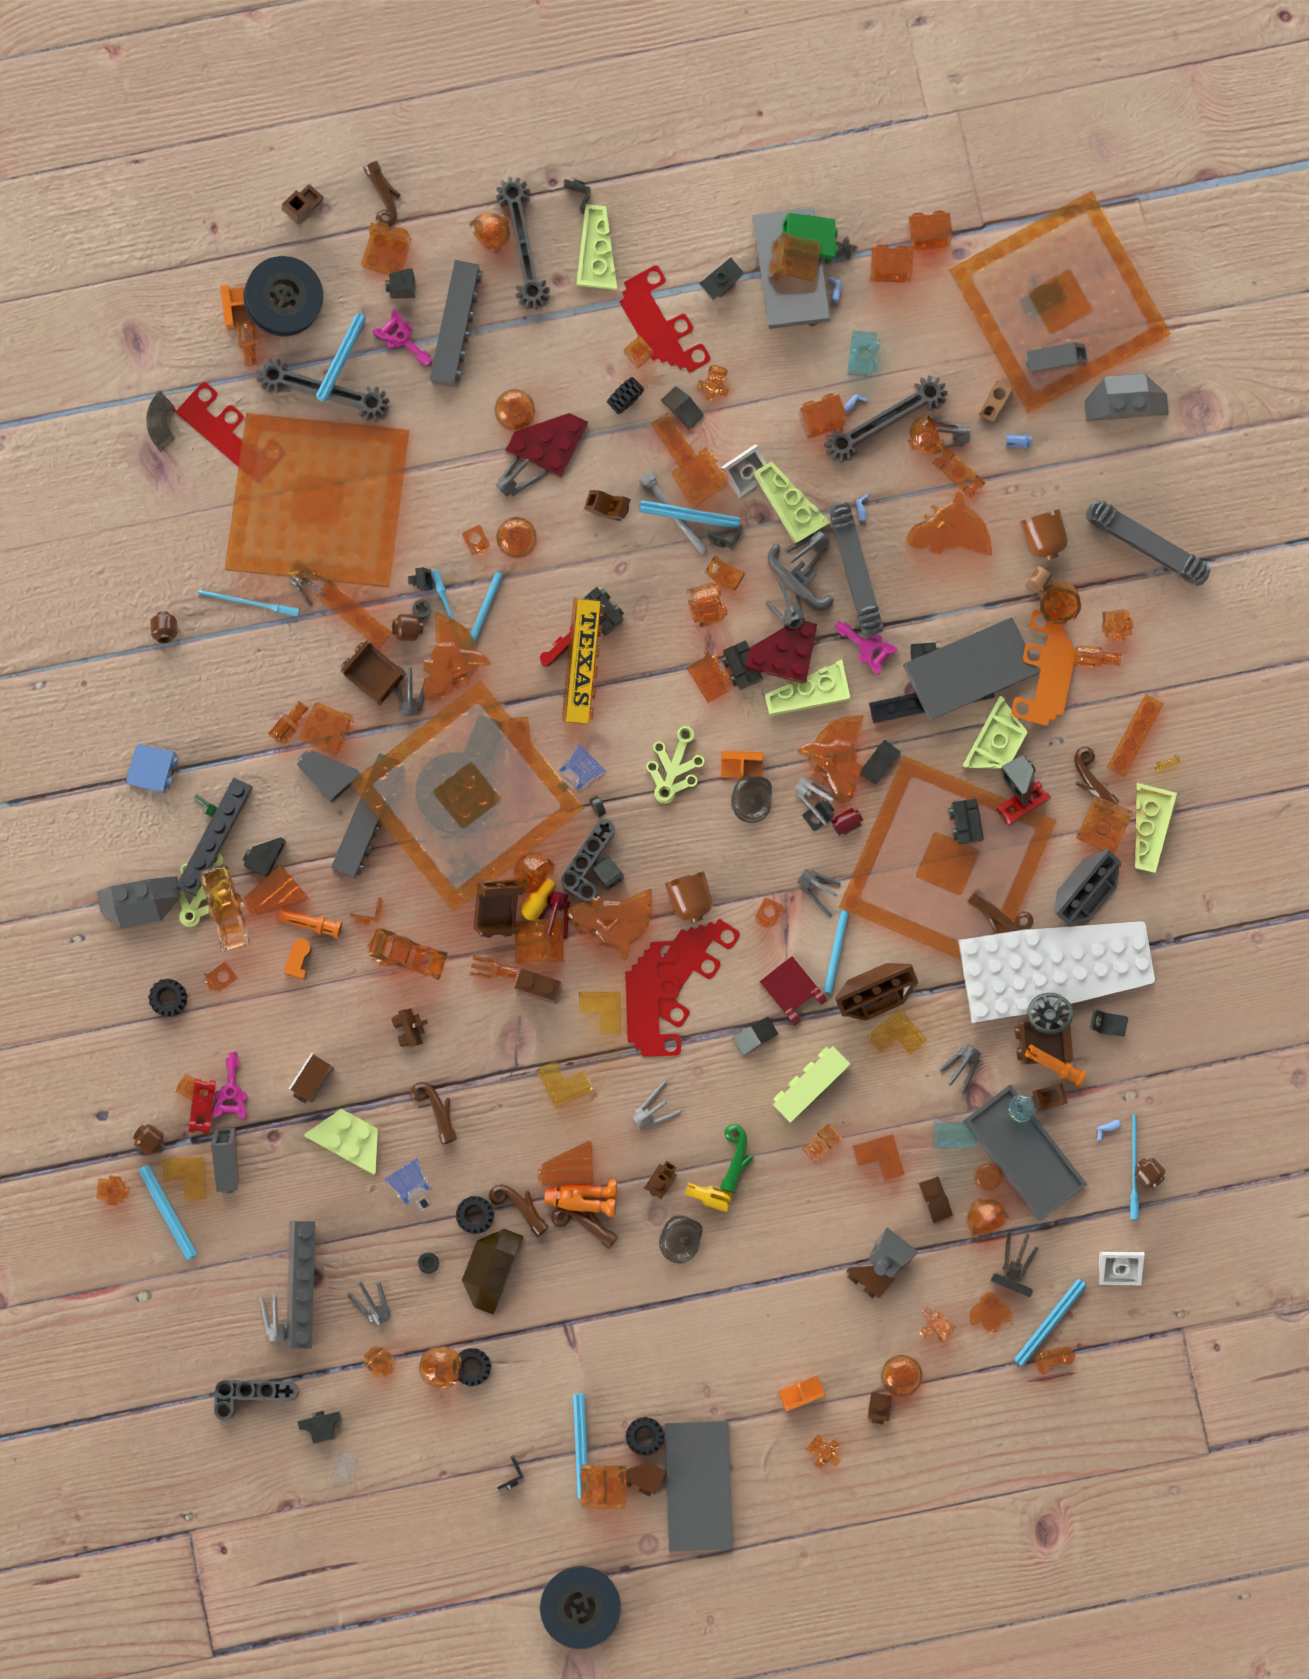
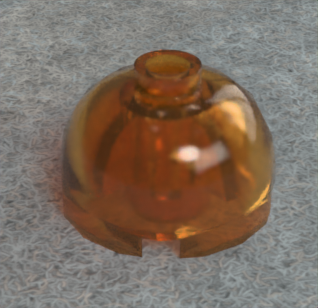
[470,212,510,253]
[494,389,536,431]
[908,413,946,456]
[496,517,537,559]
[1040,582,1081,624]
[513,852,555,894]
[966,1198,1009,1238]
[419,1346,462,1389]
[881,1354,923,1397]

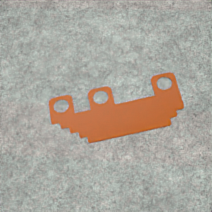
[1011,609,1077,726]

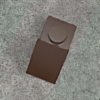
[919,1176,953,1223]

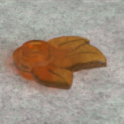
[969,1292,1011,1334]

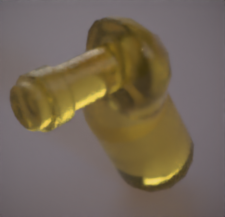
[1155,755,1180,771]

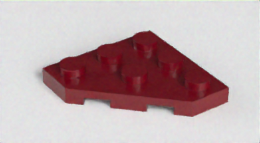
[506,413,588,478]
[745,621,817,684]

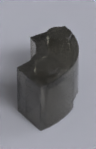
[146,391,176,452]

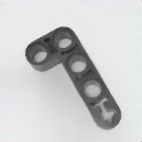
[561,819,615,903]
[214,1380,299,1420]

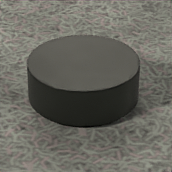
[589,796,606,818]
[418,1252,439,1273]

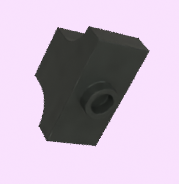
[699,257,744,300]
[297,1411,342,1444]

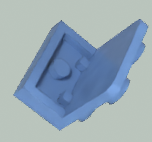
[126,744,178,794]

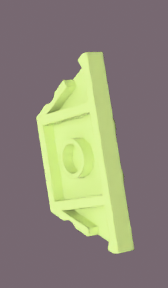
[962,696,1027,769]
[304,1109,378,1175]

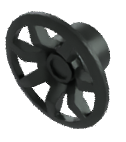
[1027,993,1073,1034]

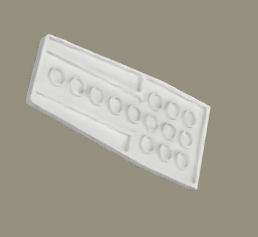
[958,921,1155,1023]

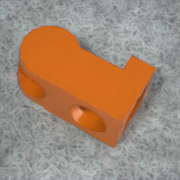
[283,939,312,980]

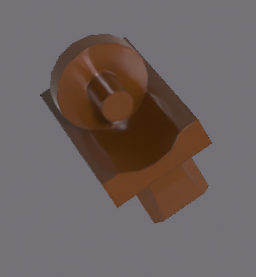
[391,1008,428,1047]
[644,1161,677,1200]

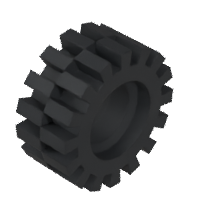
[607,377,644,414]
[148,978,188,1017]
[456,1196,494,1234]
[453,1348,491,1386]
[626,1417,664,1456]

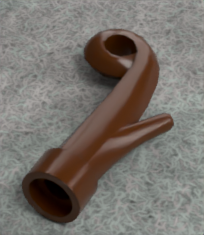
[363,161,401,228]
[1074,747,1119,811]
[967,889,1034,932]
[411,1082,457,1145]
[489,1184,549,1237]
[551,1207,618,1249]

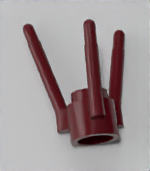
[536,891,570,939]

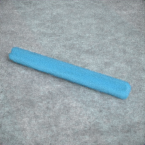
[316,314,366,402]
[639,500,740,529]
[138,1165,197,1260]
[1015,1279,1086,1366]
[573,1393,589,1499]

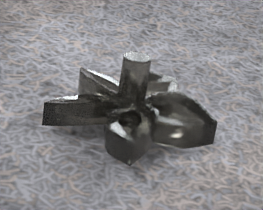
[835,236,858,261]

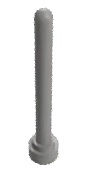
[639,471,707,555]

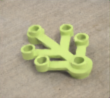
[646,726,705,804]
[179,853,232,927]

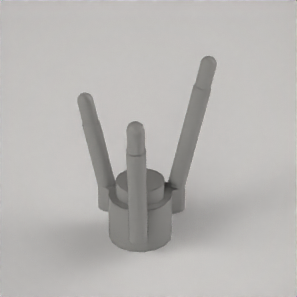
[795,776,838,825]
[632,1081,681,1130]
[260,1294,287,1341]

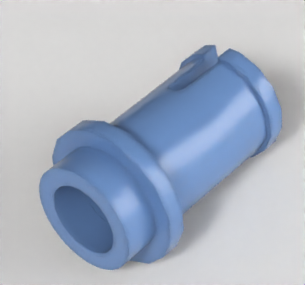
[1006,433,1032,449]

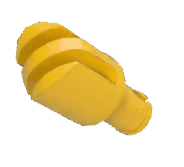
[520,878,557,920]
[684,1182,733,1212]

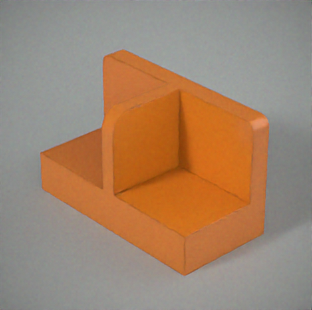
[220,285,251,330]
[721,751,763,779]
[778,1375,826,1411]

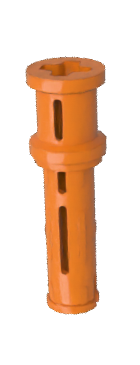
[278,908,342,939]
[1025,1045,1086,1087]

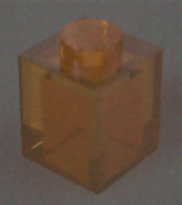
[624,335,653,369]

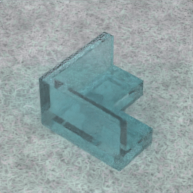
[932,1121,976,1148]

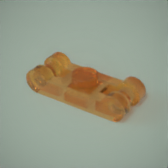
[932,447,985,498]

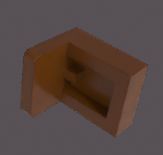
[1032,1083,1068,1111]

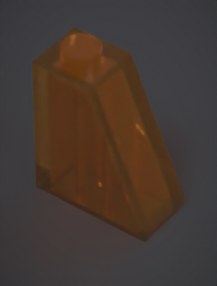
[243,866,310,915]
[538,1141,593,1186]

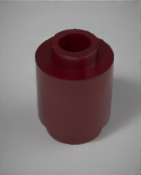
[831,808,863,836]

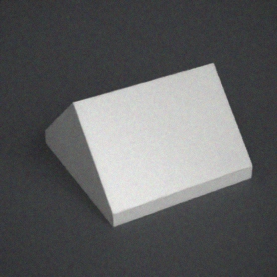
[721,444,767,498]
[1099,1252,1144,1285]

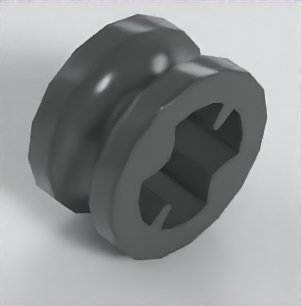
[412,599,431,619]

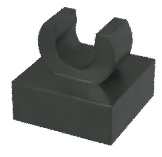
[408,567,433,591]

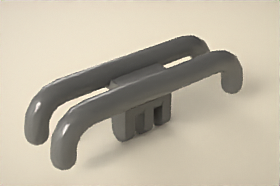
[767,544,834,611]

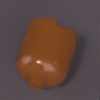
[1020,509,1068,560]
[665,871,712,923]

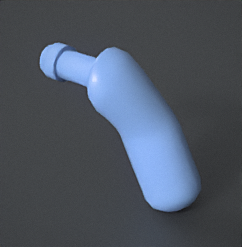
[828,276,842,303]
[841,394,867,415]
[855,494,869,523]
[1097,1120,1121,1141]

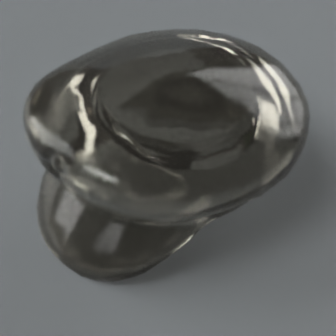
[731,776,772,823]
[659,1215,703,1264]

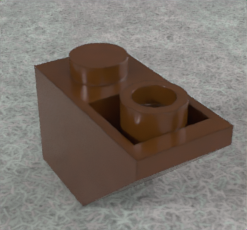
[846,1266,895,1299]
[617,1462,666,1496]

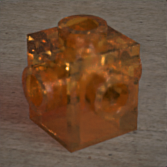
[1102,609,1133,641]
[96,1175,129,1206]

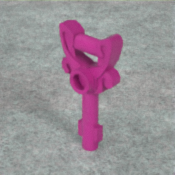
[373,309,433,367]
[834,621,898,675]
[213,1052,248,1119]

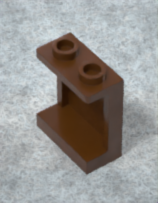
[340,640,407,706]
[473,880,524,938]
[1015,1018,1073,1065]

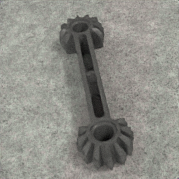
[496,177,550,310]
[257,359,390,421]
[824,375,948,463]
[1085,500,1211,586]
[829,502,883,636]

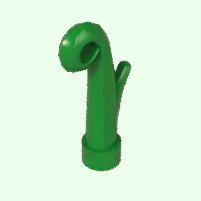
[719,1124,754,1194]

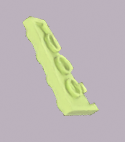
[576,204,617,290]
[753,461,830,543]
[765,659,850,716]
[1135,783,1177,874]

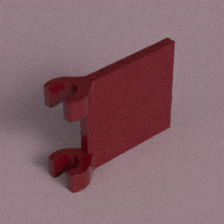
[760,956,827,1026]

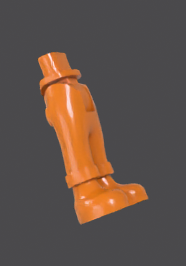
[544,1179,617,1217]

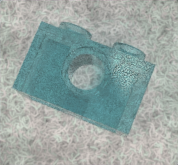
[847,330,880,378]

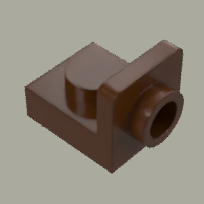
[867,1392,892,1425]

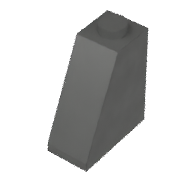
[1025,342,1088,373]
[297,750,362,803]
[211,1128,239,1193]

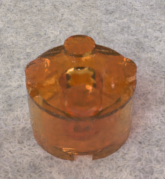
[687,582,727,629]

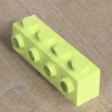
[773,1046,850,1123]

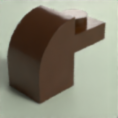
[282,184,324,224]
[584,490,631,521]

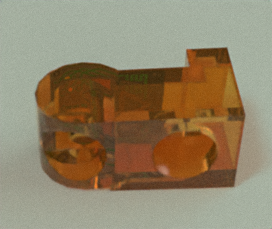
[1034,1346,1075,1375]

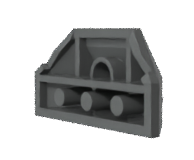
[1085,374,1169,421]
[1054,849,1121,926]
[97,876,181,928]

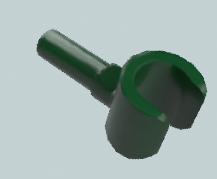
[194,794,217,817]

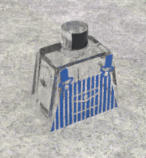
[556,744,607,795]
[384,1158,432,1211]

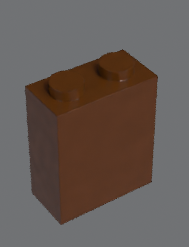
[515,968,562,1004]

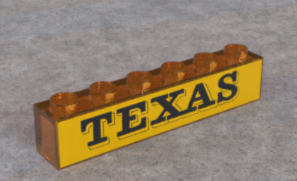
[561,597,604,724]

